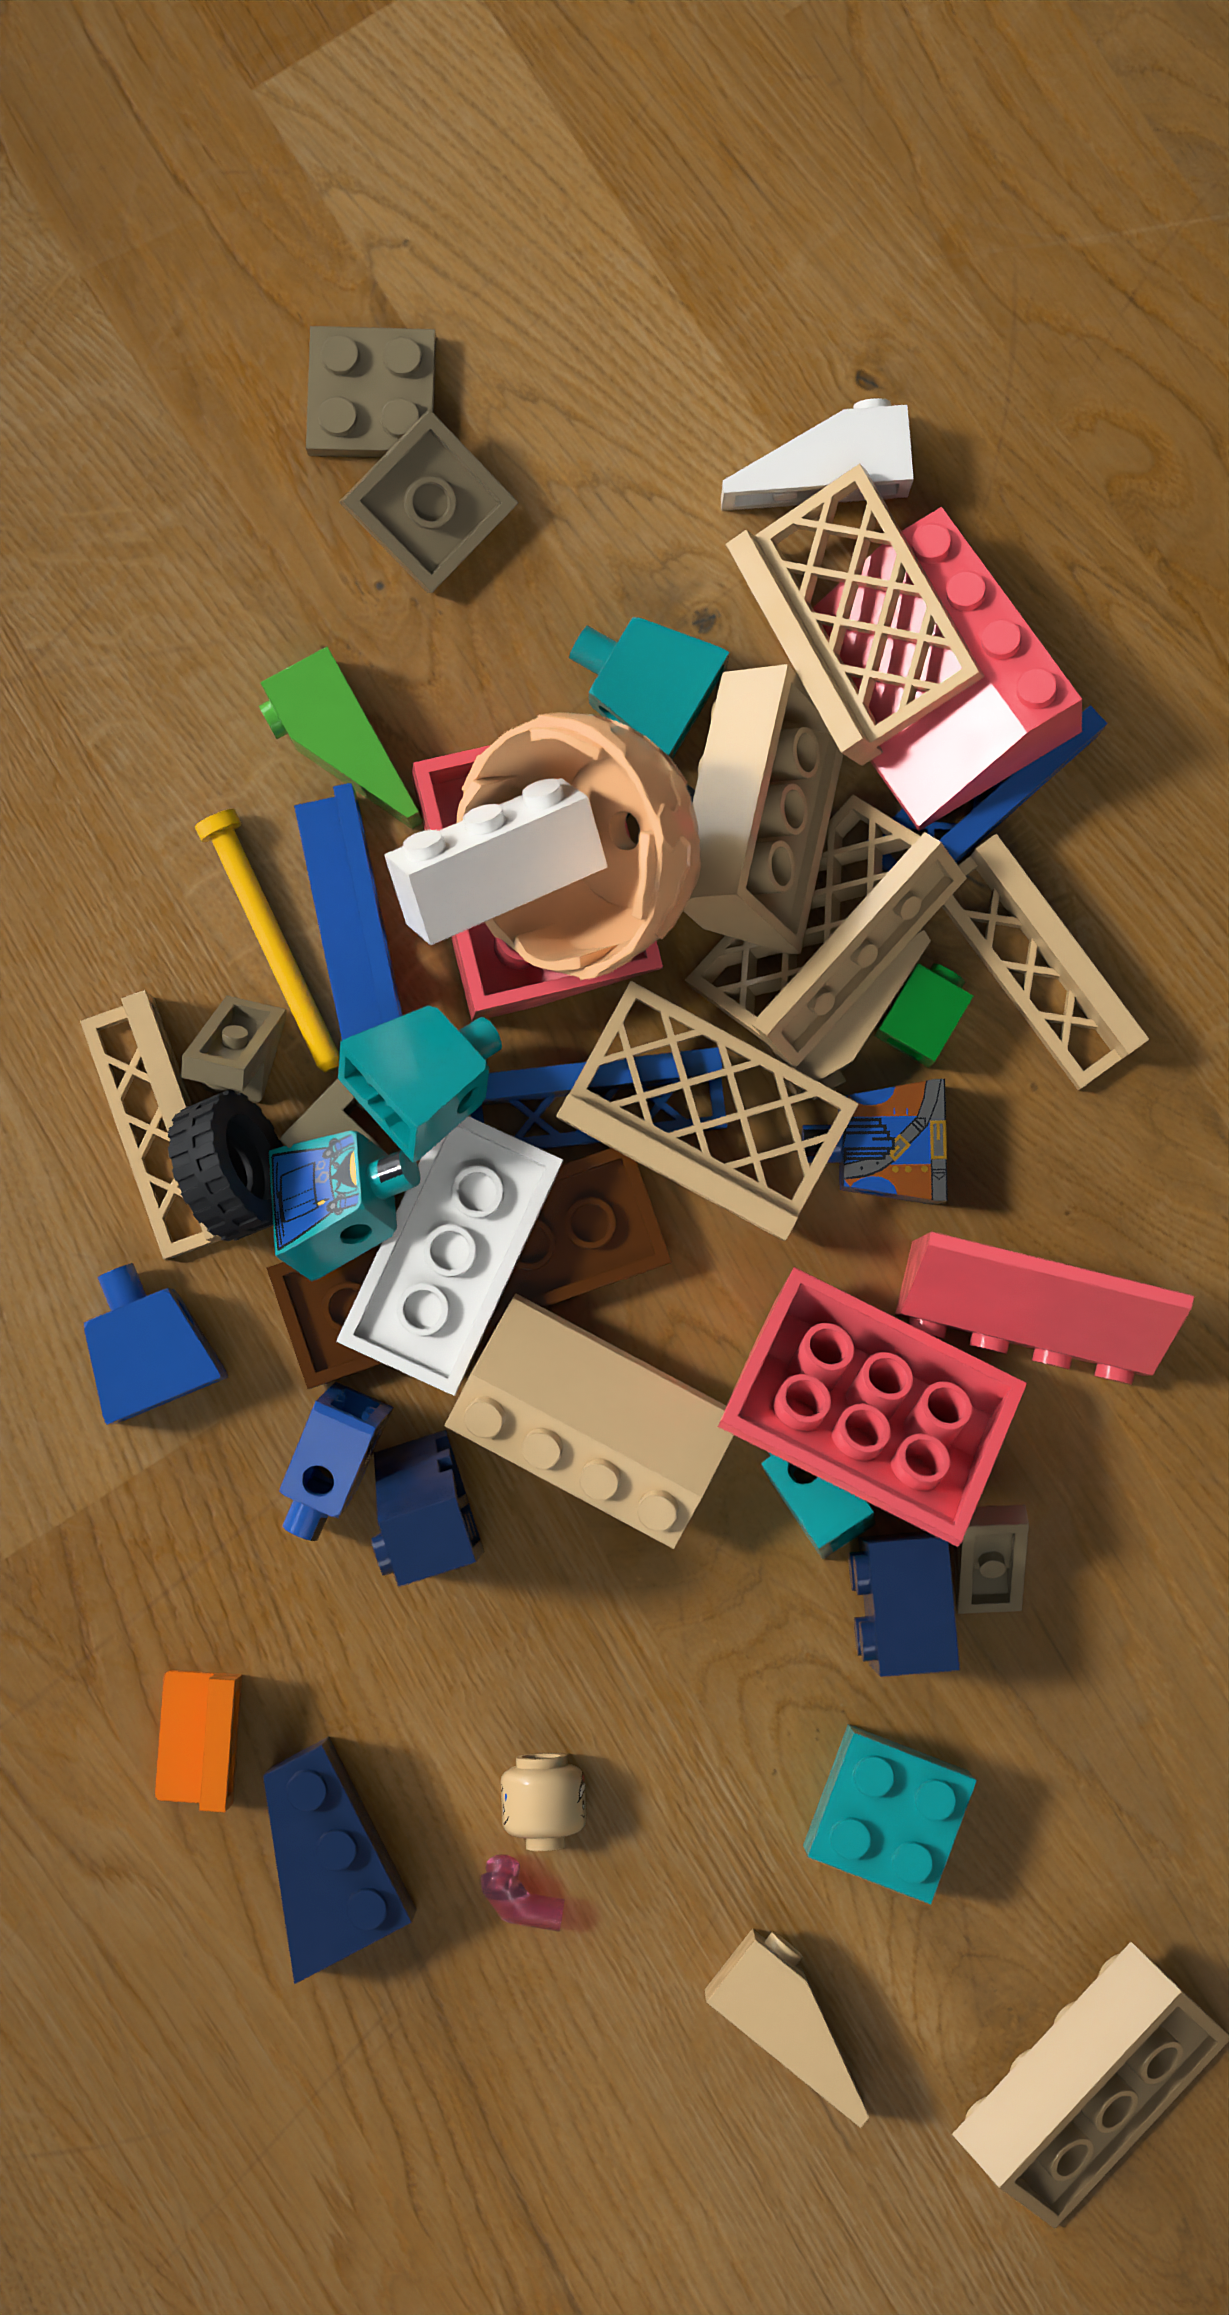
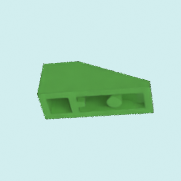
[259,646,422,829]

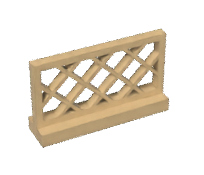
[726,463,985,766]
[685,795,967,1068]
[556,981,859,1241]

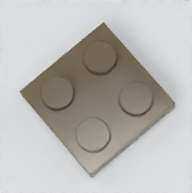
[306,326,436,458]
[339,410,518,593]

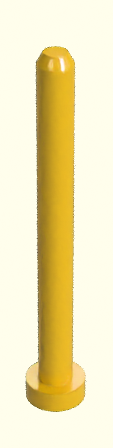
[195,808,339,1073]

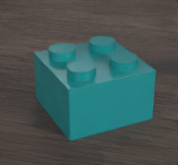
[803,1724,977,1904]

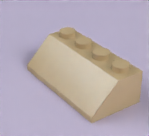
[683,664,843,954]
[444,1294,734,1549]
[952,1942,1229,2229]

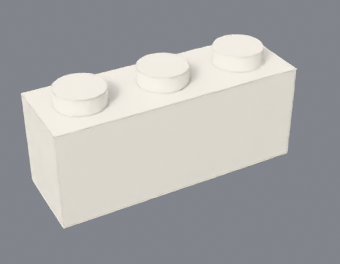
[384,778,608,945]

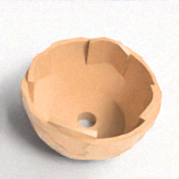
[457,712,701,980]

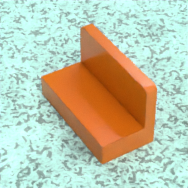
[155,1670,242,1812]

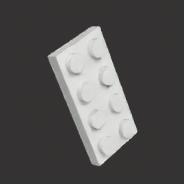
[336,1116,564,1396]

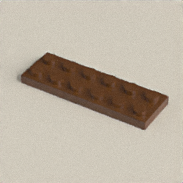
[266,1148,672,1389]

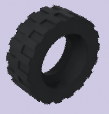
[168,1090,283,1242]

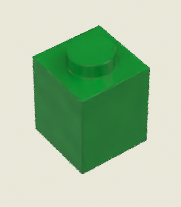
[875,963,973,1068]

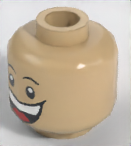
[501,1753,586,1851]

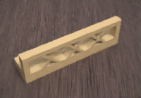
[942,834,1149,1090]
[80,990,222,1260]

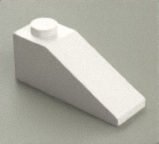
[721,398,914,511]

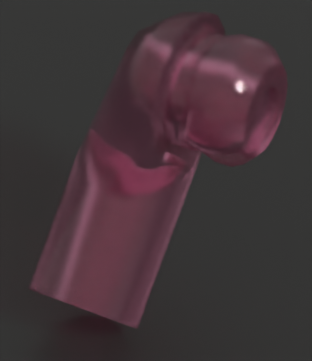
[480,1854,565,1932]

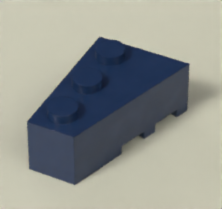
[371,1430,485,1587]
[263,1736,417,1984]

